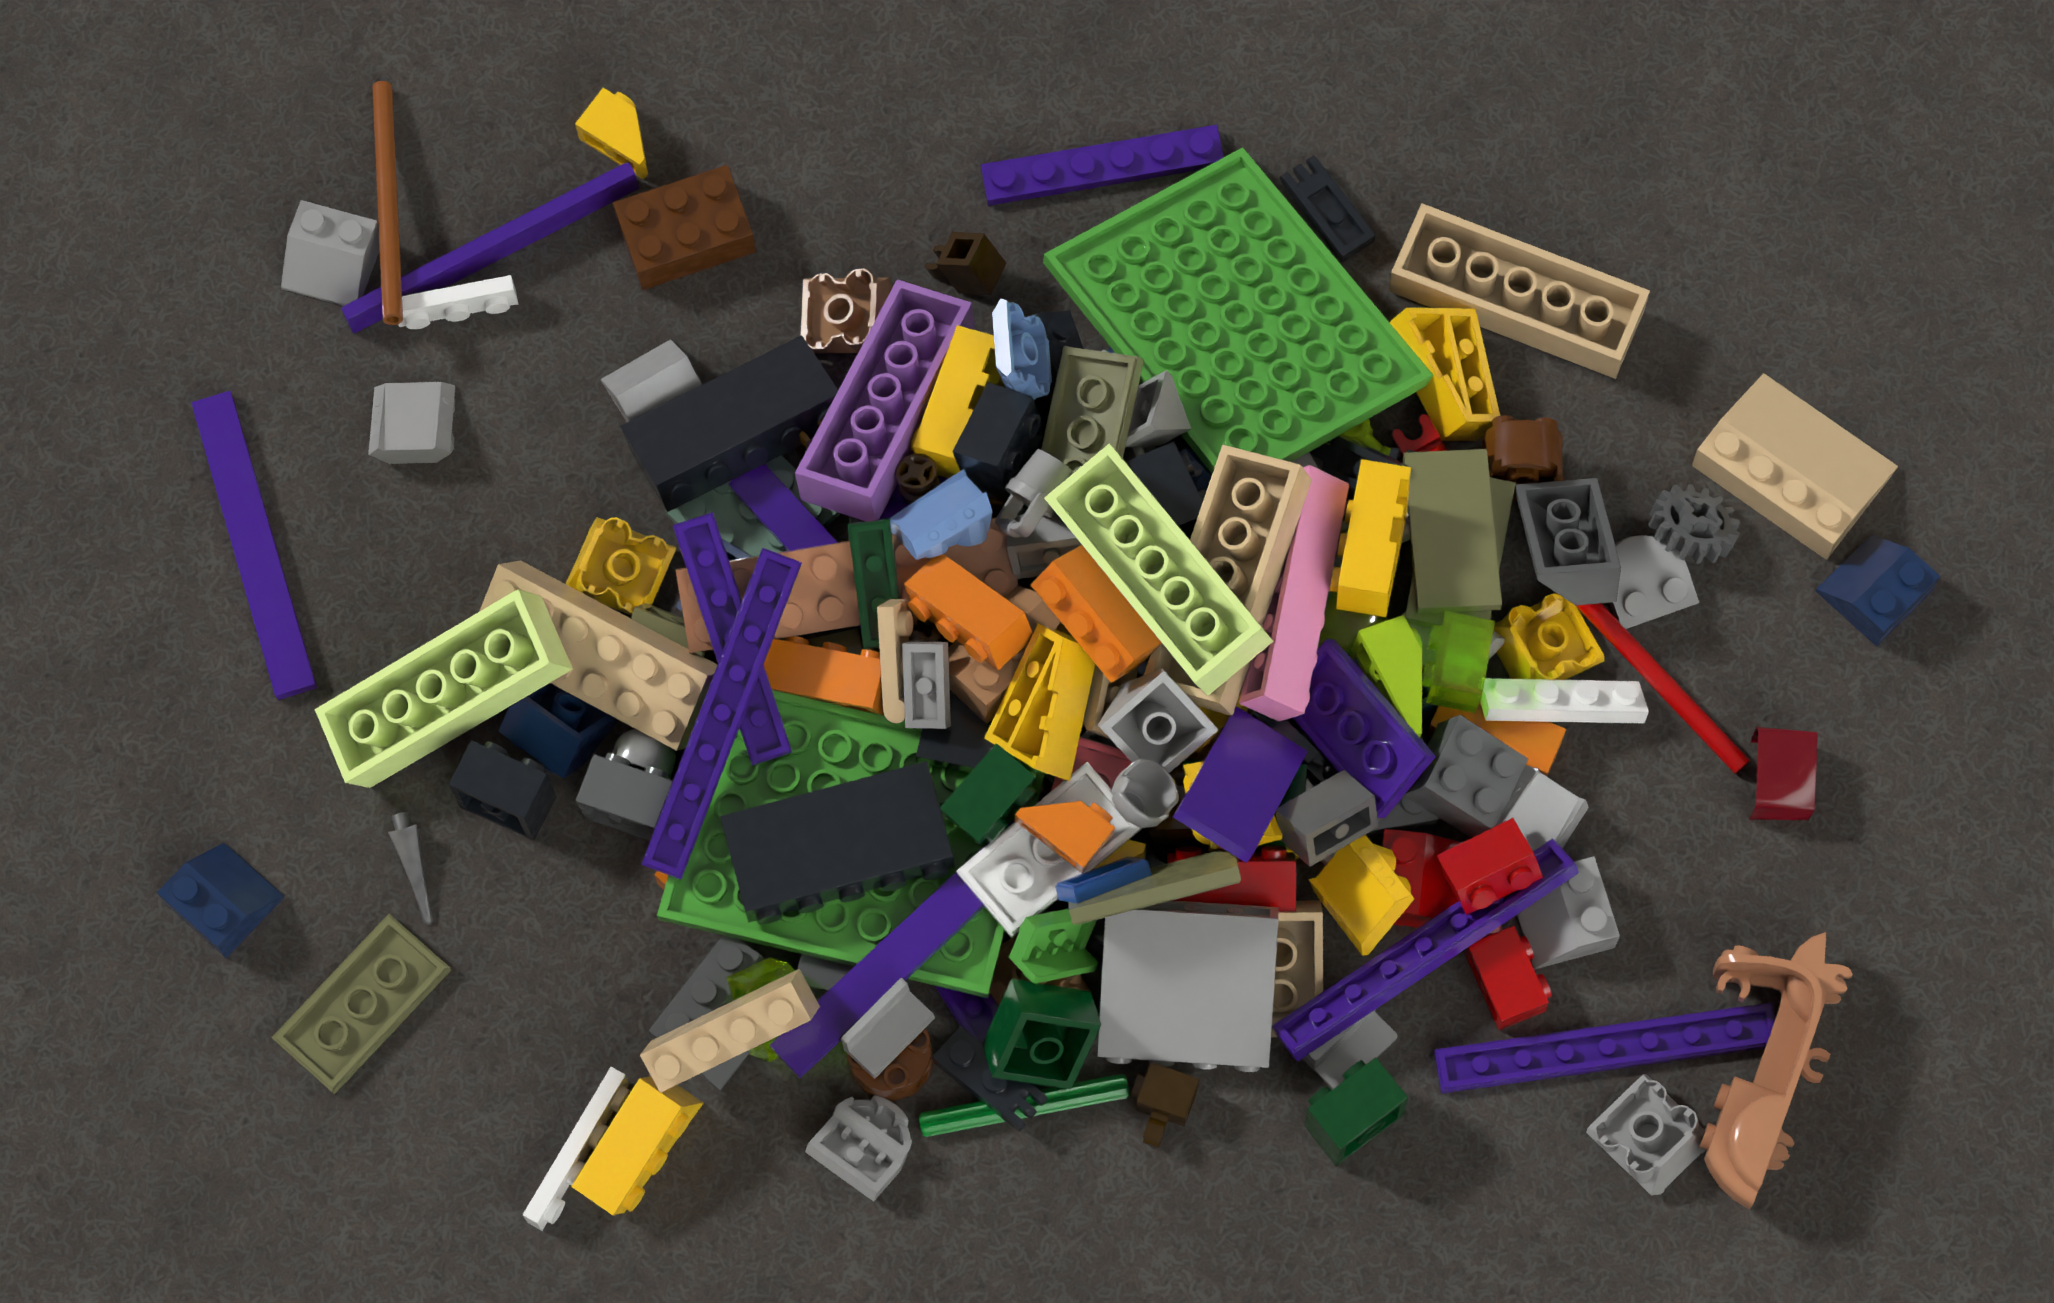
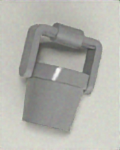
[995,449,1073,538]

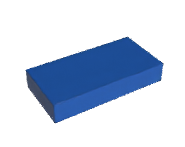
[1055,856,1152,903]

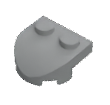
[1610,535,1699,629]
[805,1096,912,1202]

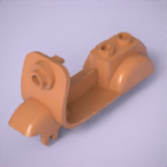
[1699,932,1853,1210]

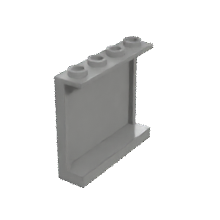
[1097,901,1278,1072]

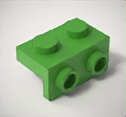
[1009,909,1098,984]

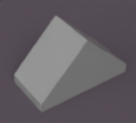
[1125,370,1191,447]

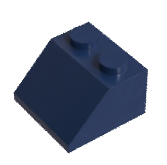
[1815,534,1940,647]
[498,683,619,778]
[157,843,284,958]

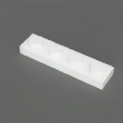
[1477,678,1649,723]
[523,1067,631,1231]

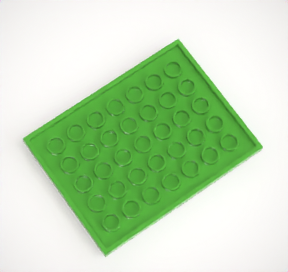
[1043,147,1433,474]
[657,690,1046,998]

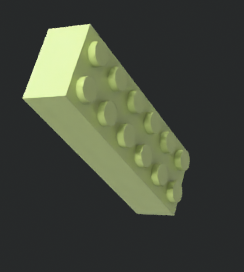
[1044,444,1274,696]
[315,589,573,788]

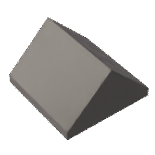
[601,339,702,422]
[1098,668,1218,773]

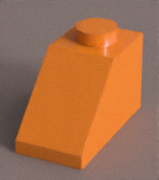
[1015,801,1115,873]

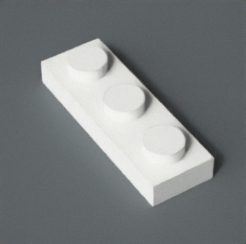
[398,275,518,329]

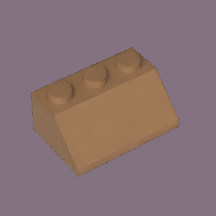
[948,586,1072,724]

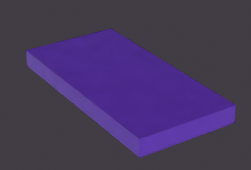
[1292,639,1436,818]
[1173,706,1308,863]

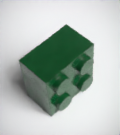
[940,743,1037,847]
[982,979,1101,1089]
[1304,1057,1408,1166]

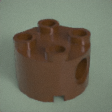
[1481,415,1564,501]
[846,1029,933,1101]

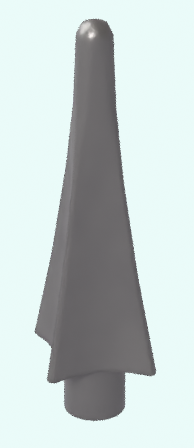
[388,812,433,925]

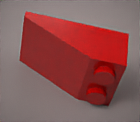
[1381,829,1501,936]

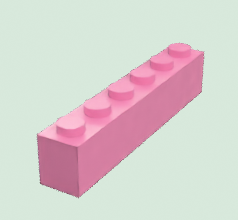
[1239,465,1349,721]

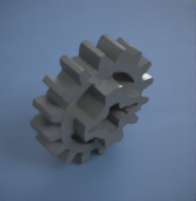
[1649,484,1740,564]

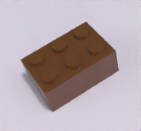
[613,165,756,290]

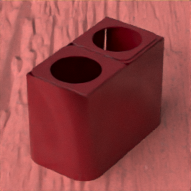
[1749,727,1818,821]

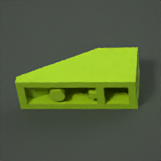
[1351,615,1422,738]

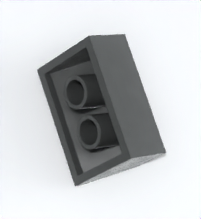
[1515,478,1621,605]
[648,935,783,1091]

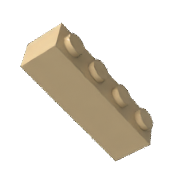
[640,969,820,1093]

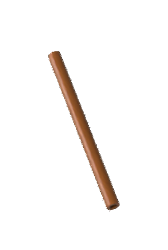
[372,81,403,325]

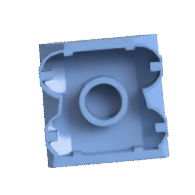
[992,299,1052,400]
[890,469,993,560]

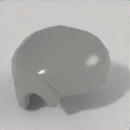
[612,729,676,779]
[1111,759,1179,828]

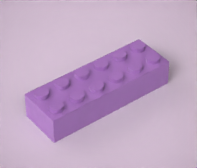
[795,280,976,521]

